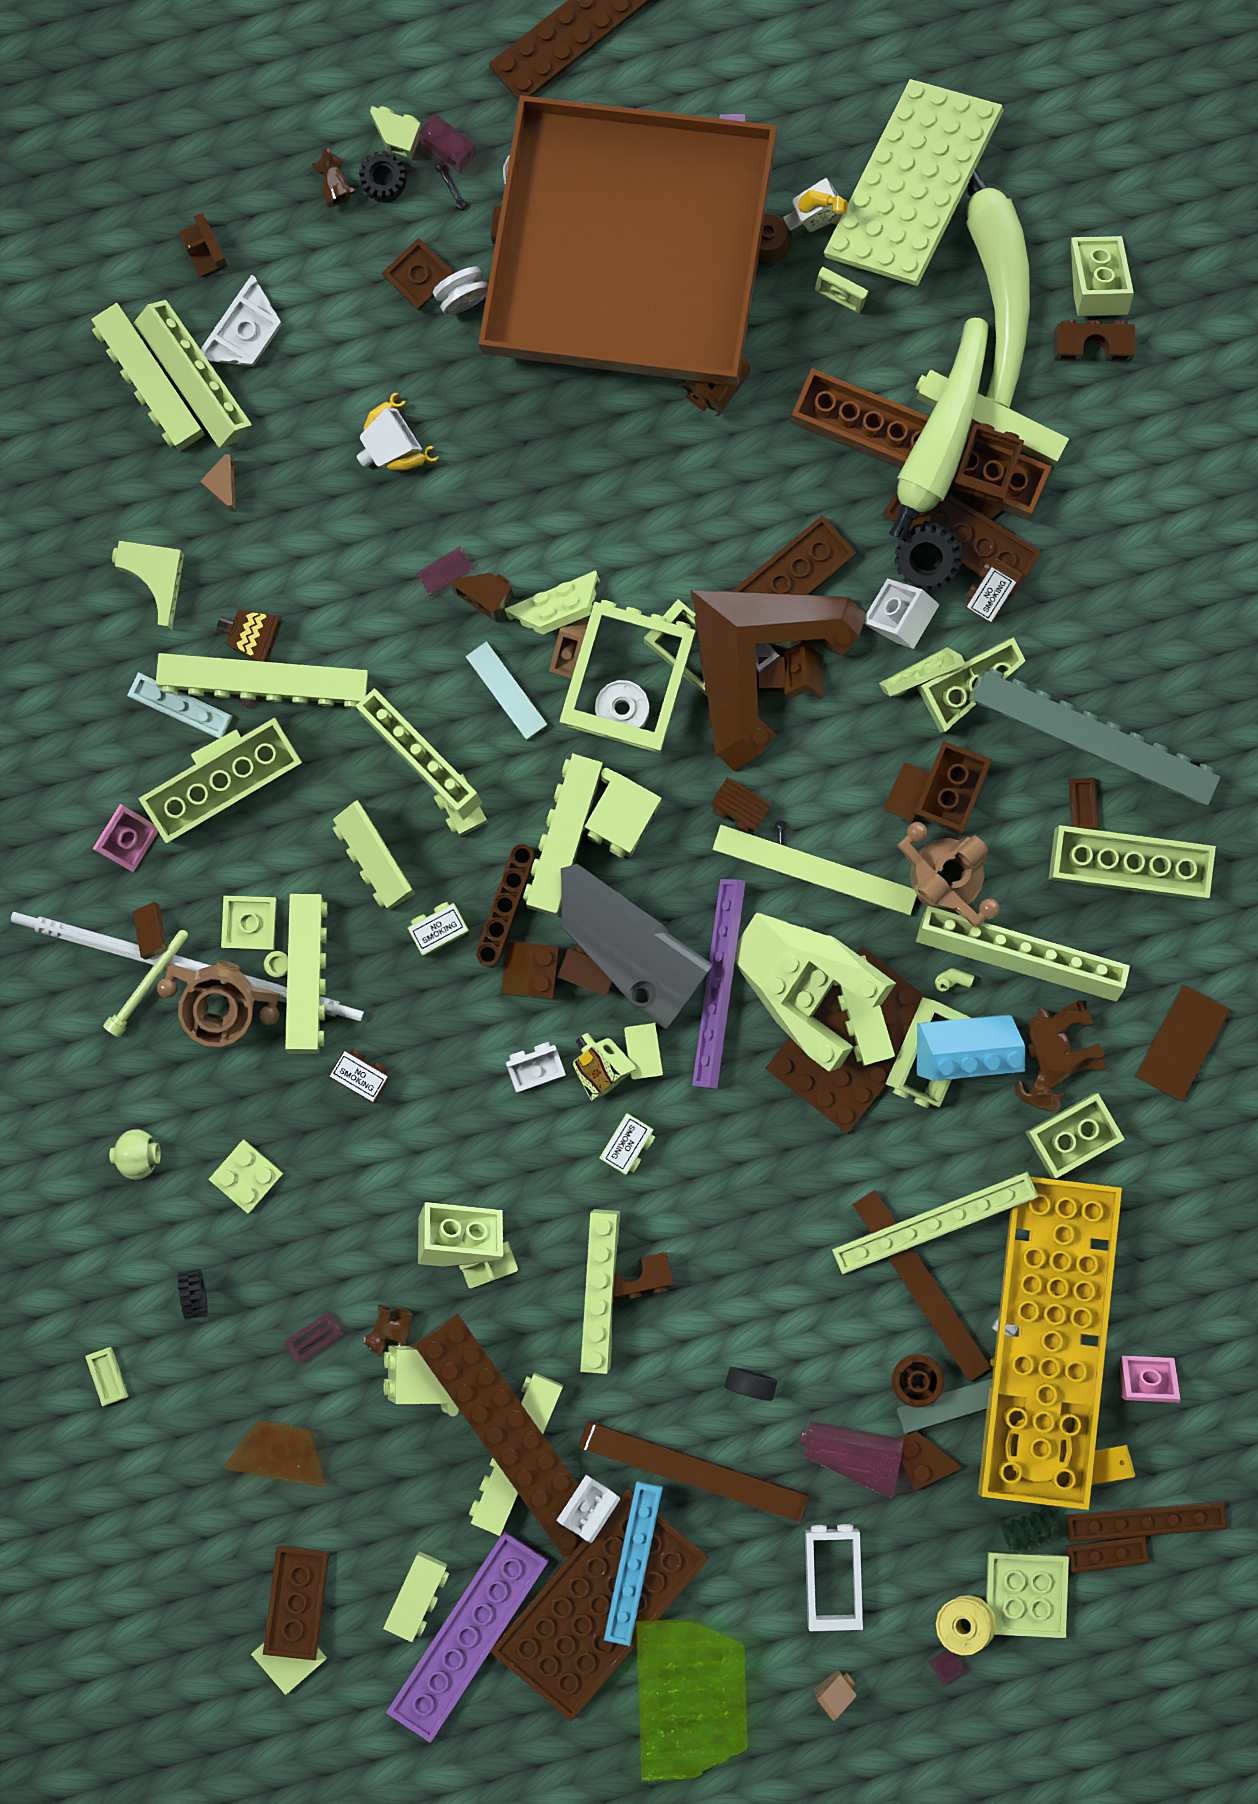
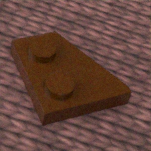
[891,1430,961,1491]

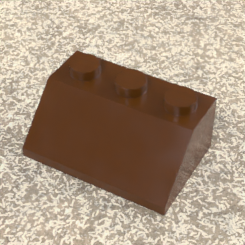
[914,741,992,836]

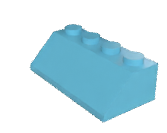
[917,1015,1025,1081]

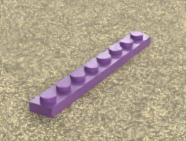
[692,879,745,1089]

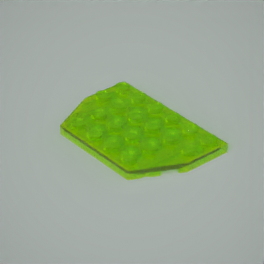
[636,1619,747,1781]

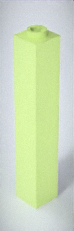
[915,370,1069,467]

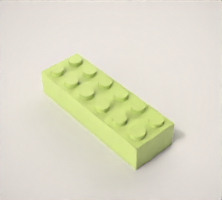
[138,718,302,843]
[523,753,603,917]
[1048,825,1216,901]

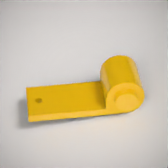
[1091,1445,1135,1485]

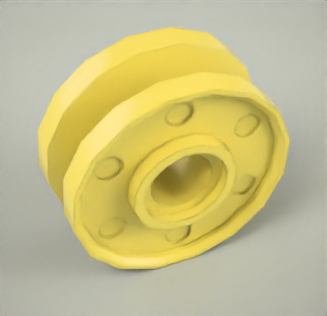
[936,1595,996,1655]

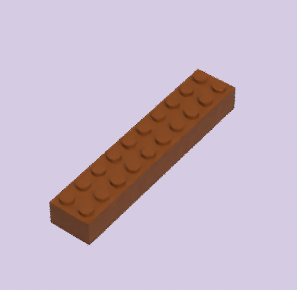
[790,368,1051,521]

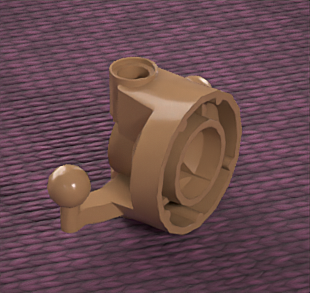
[897,822,1000,928]
[157,961,280,1047]

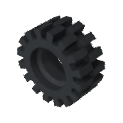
[359,151,407,202]
[178,1269,208,1320]

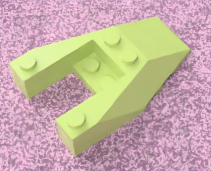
[734,913,896,1072]

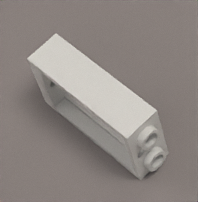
[805,1524,863,1631]

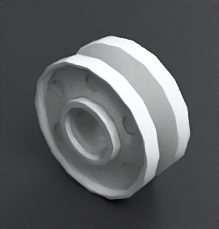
[433,267,488,316]
[595,680,650,729]

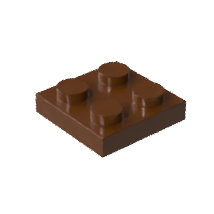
[382,238,454,311]

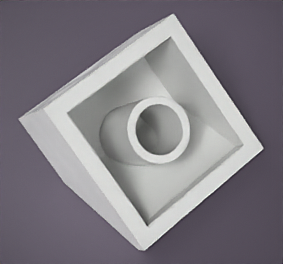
[863,578,939,649]

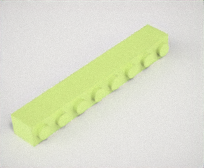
[156,653,368,708]
[916,906,1130,1002]

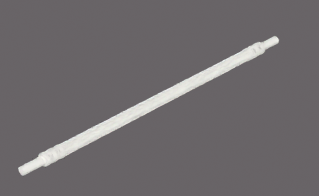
[11,912,364,1021]

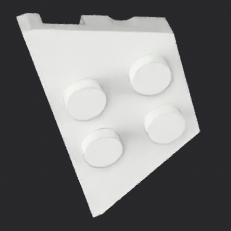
[200,275,282,367]

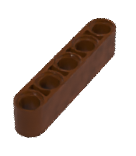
[476,844,535,967]

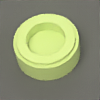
[264,951,288,978]

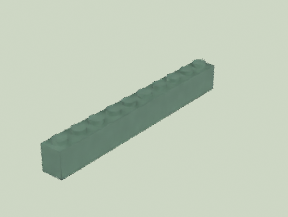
[968,668,1221,805]

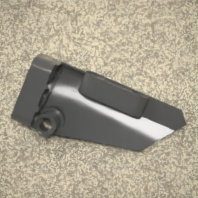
[561,864,713,1029]

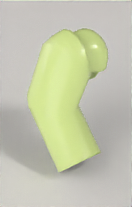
[935,968,974,992]

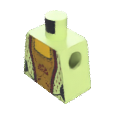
[573,1033,636,1101]

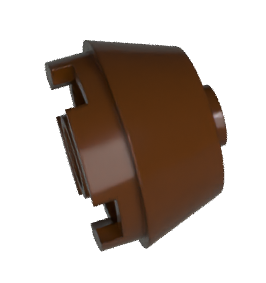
[758,213,793,264]
[891,1354,944,1408]

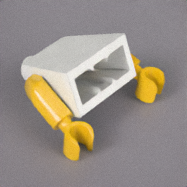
[783,178,848,232]
[357,393,439,471]

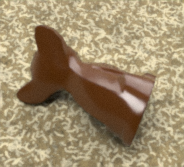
[312,147,356,208]

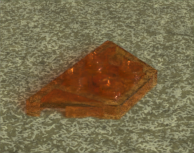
[223,1419,325,1487]

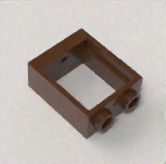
[952,423,1024,505]

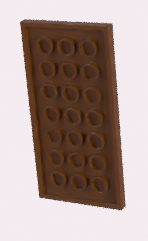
[490,1487,709,1721]

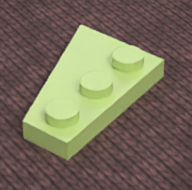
[879,647,966,697]

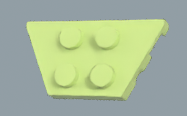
[505,571,600,635]

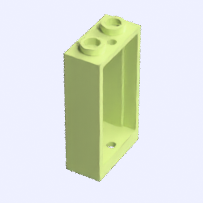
[644,599,708,697]
[886,997,970,1108]

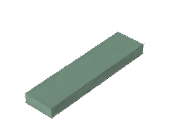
[896,1378,992,1434]

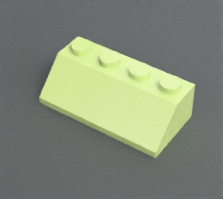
[333,800,415,910]

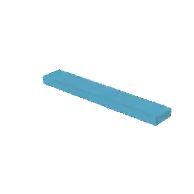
[604,1481,662,1646]

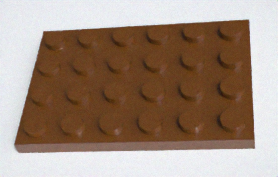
[765,946,939,1134]

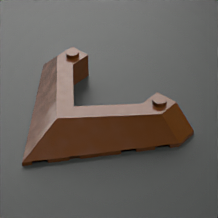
[690,590,866,771]

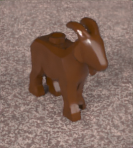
[1015,1000,1106,1112]

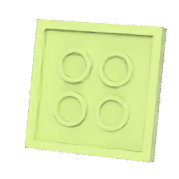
[986,1552,1069,1638]

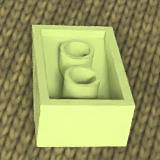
[1071,236,1134,316]
[418,1202,503,1267]

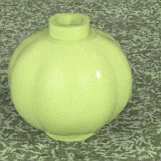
[110,1129,161,1180]

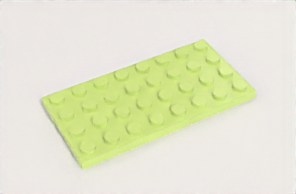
[824,79,1004,286]

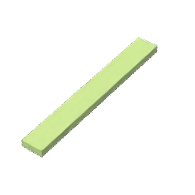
[712,825,917,916]
[832,1171,1038,1274]

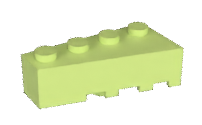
[917,638,1025,733]

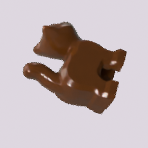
[364,1305,413,1357]

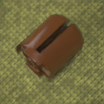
[678,354,750,416]

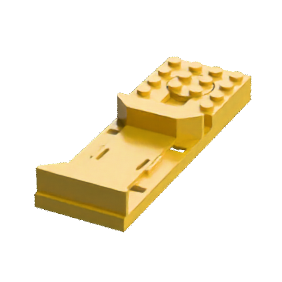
[978,1175,1122,1510]

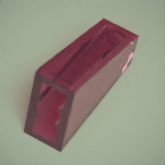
[800,1421,904,1499]

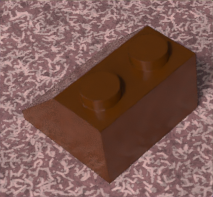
[451,573,514,622]
[502,942,559,1000]

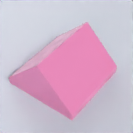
[93,804,158,872]
[1120,1356,1180,1403]

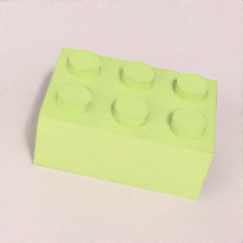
[1025,1093,1125,1178]

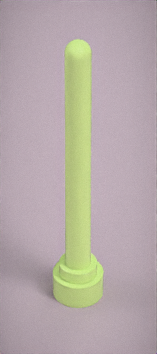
[103,930,188,1038]

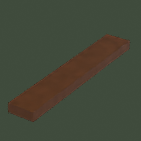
[1065,1501,1227,1542]

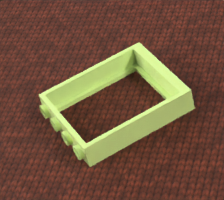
[559,600,695,754]

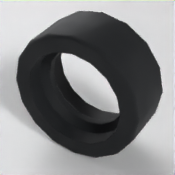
[724,1367,778,1401]

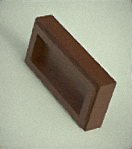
[1068,777,1099,830]
[133,902,167,960]

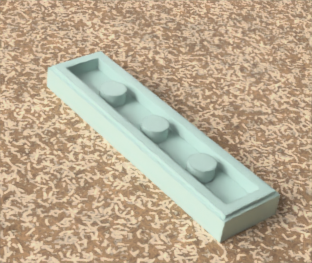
[466,641,548,741]
[127,672,233,739]

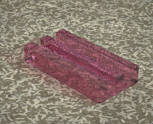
[284,1312,343,1364]

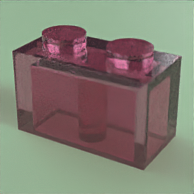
[418,113,476,174]

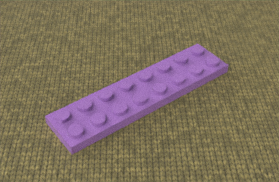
[386,1531,548,1743]

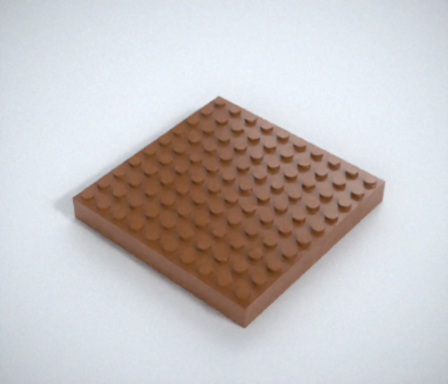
[478,95,777,386]

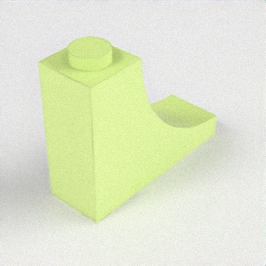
[112,541,184,630]

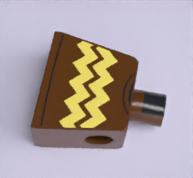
[216,610,282,662]

